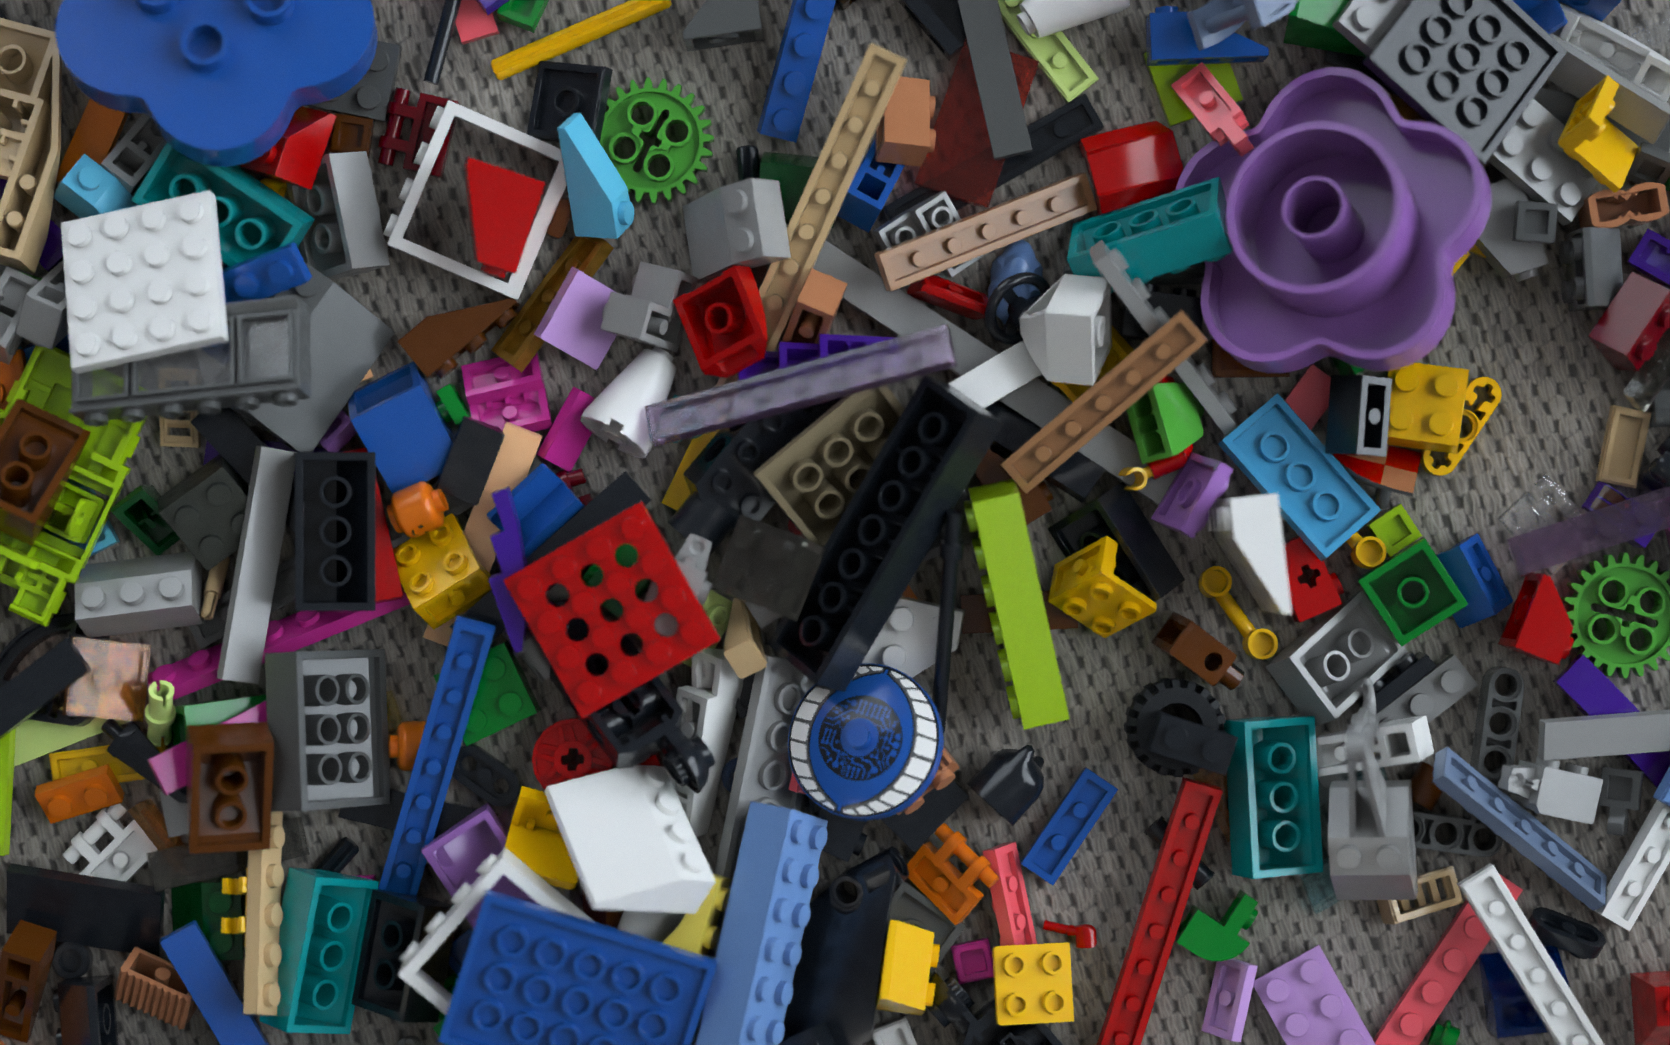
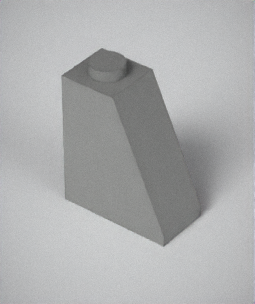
[1475,179,1549,282]

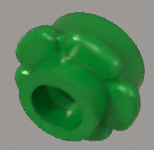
[1428,1020,1460,1045]

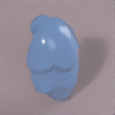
[988,239,1043,324]

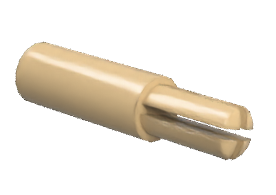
[200,557,230,620]

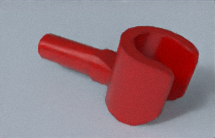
[1043,920,1097,948]

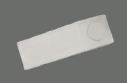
[1316,715,1434,777]

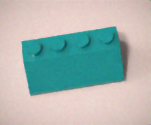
[131,142,315,266]
[1067,177,1233,293]
[1224,716,1323,879]
[260,867,379,1034]

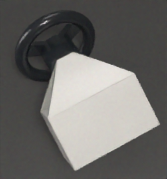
[984,272,1112,386]

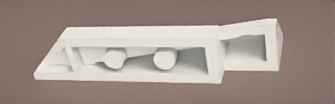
[666,648,744,837]

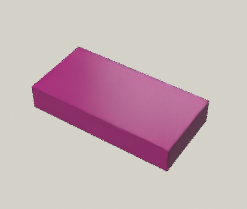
[536,386,595,472]

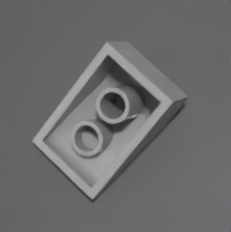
[682,178,791,282]
[1265,591,1408,726]

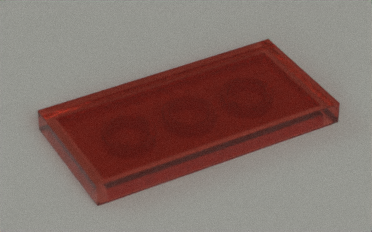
[915,39,1039,209]

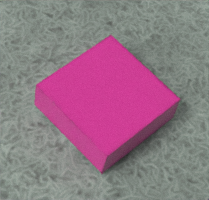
[951,937,994,984]

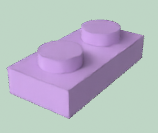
[1201,958,1258,1042]

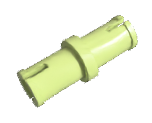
[144,680,176,747]

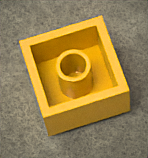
[1387,363,1469,454]

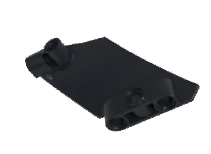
[781,846,909,1045]

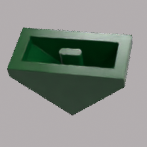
[110,485,180,556]

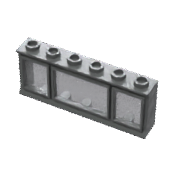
[69,296,311,426]

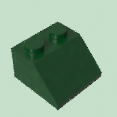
[171,876,246,960]

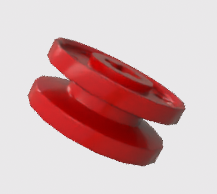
[532,717,614,789]

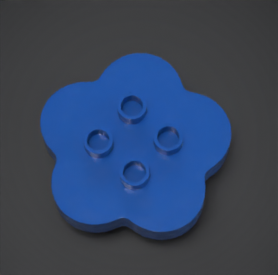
[55,0,378,167]

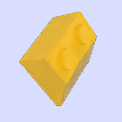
[876,920,940,1016]

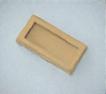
[1595,405,1651,489]

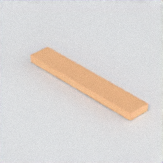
[423,421,543,647]

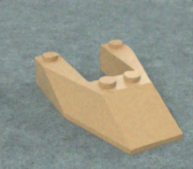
[0,18,62,274]

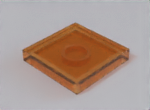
[62,637,151,722]

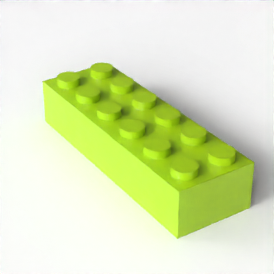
[963,479,1070,730]

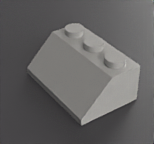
[287,151,390,280]
[75,551,204,638]

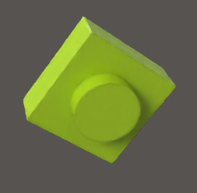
[1366,503,1422,557]

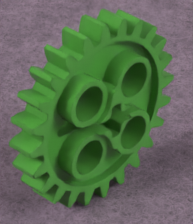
[600,77,714,205]
[1561,552,1670,678]

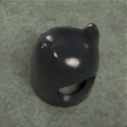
[967,745,1044,826]

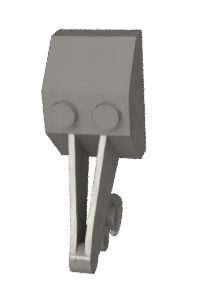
[1328,677,1418,900]

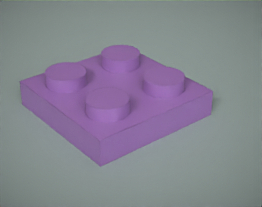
[1151,452,1233,538]

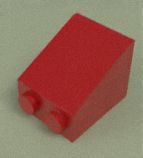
[463,157,545,279]
[1630,971,1670,1045]

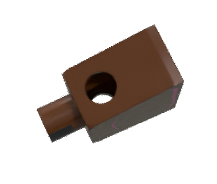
[1151,611,1245,690]

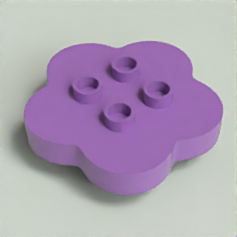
[1175,67,1491,373]

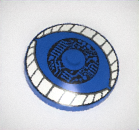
[788,663,944,821]

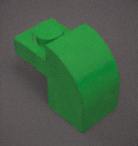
[1175,890,1258,961]

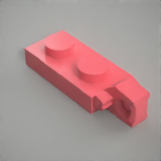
[1171,62,1254,157]

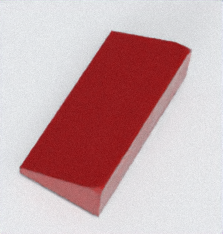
[907,275,988,320]

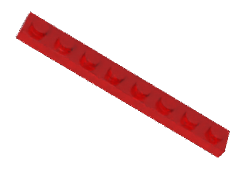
[1097,777,1223,1045]

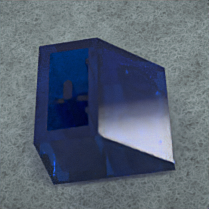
[1479,945,1571,1038]

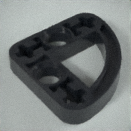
[0,613,110,727]

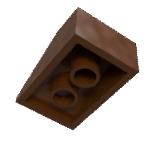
[0,398,90,546]
[186,722,274,854]

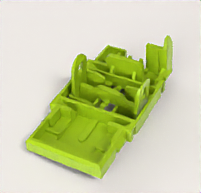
[0,345,148,627]

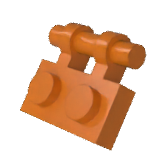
[907,823,1000,926]

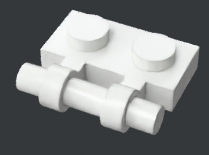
[63,802,164,882]

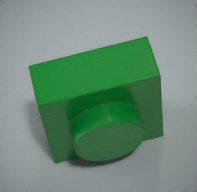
[497,0,549,33]
[436,384,471,426]

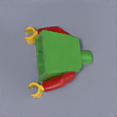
[1095,372,1204,490]

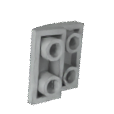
[873,191,982,292]

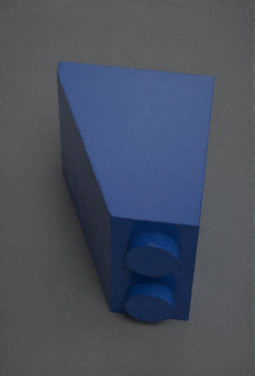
[348,361,455,494]

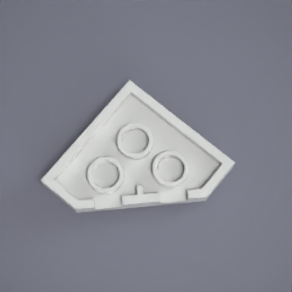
[861,596,966,678]

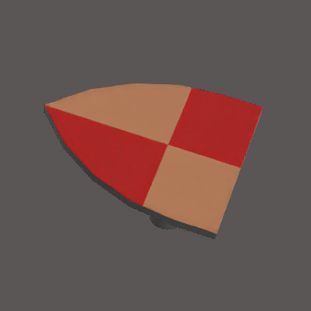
[1332,446,1421,509]

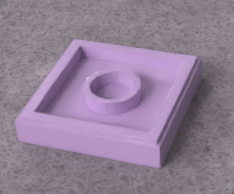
[534,267,617,370]

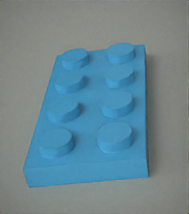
[1218,393,1381,562]

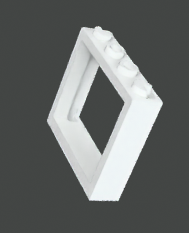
[383,100,567,301]
[398,848,594,1014]

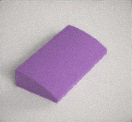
[421,803,540,929]

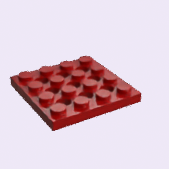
[503,501,721,719]

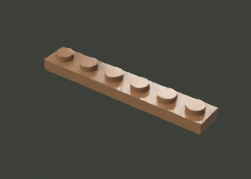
[874,173,1097,291]
[1000,310,1208,494]

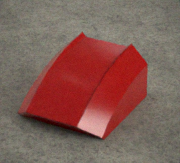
[1079,121,1183,215]
[673,265,767,378]

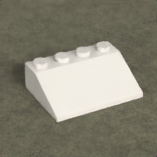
[1206,493,1292,615]
[544,765,716,914]

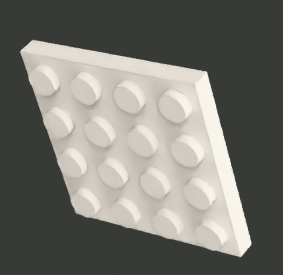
[61,190,229,373]

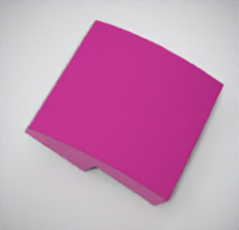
[461,353,553,432]

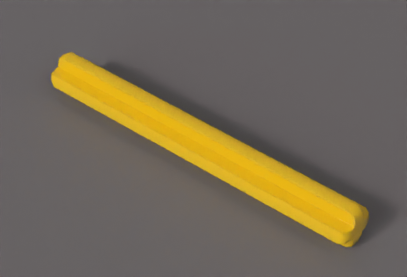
[491,0,672,80]

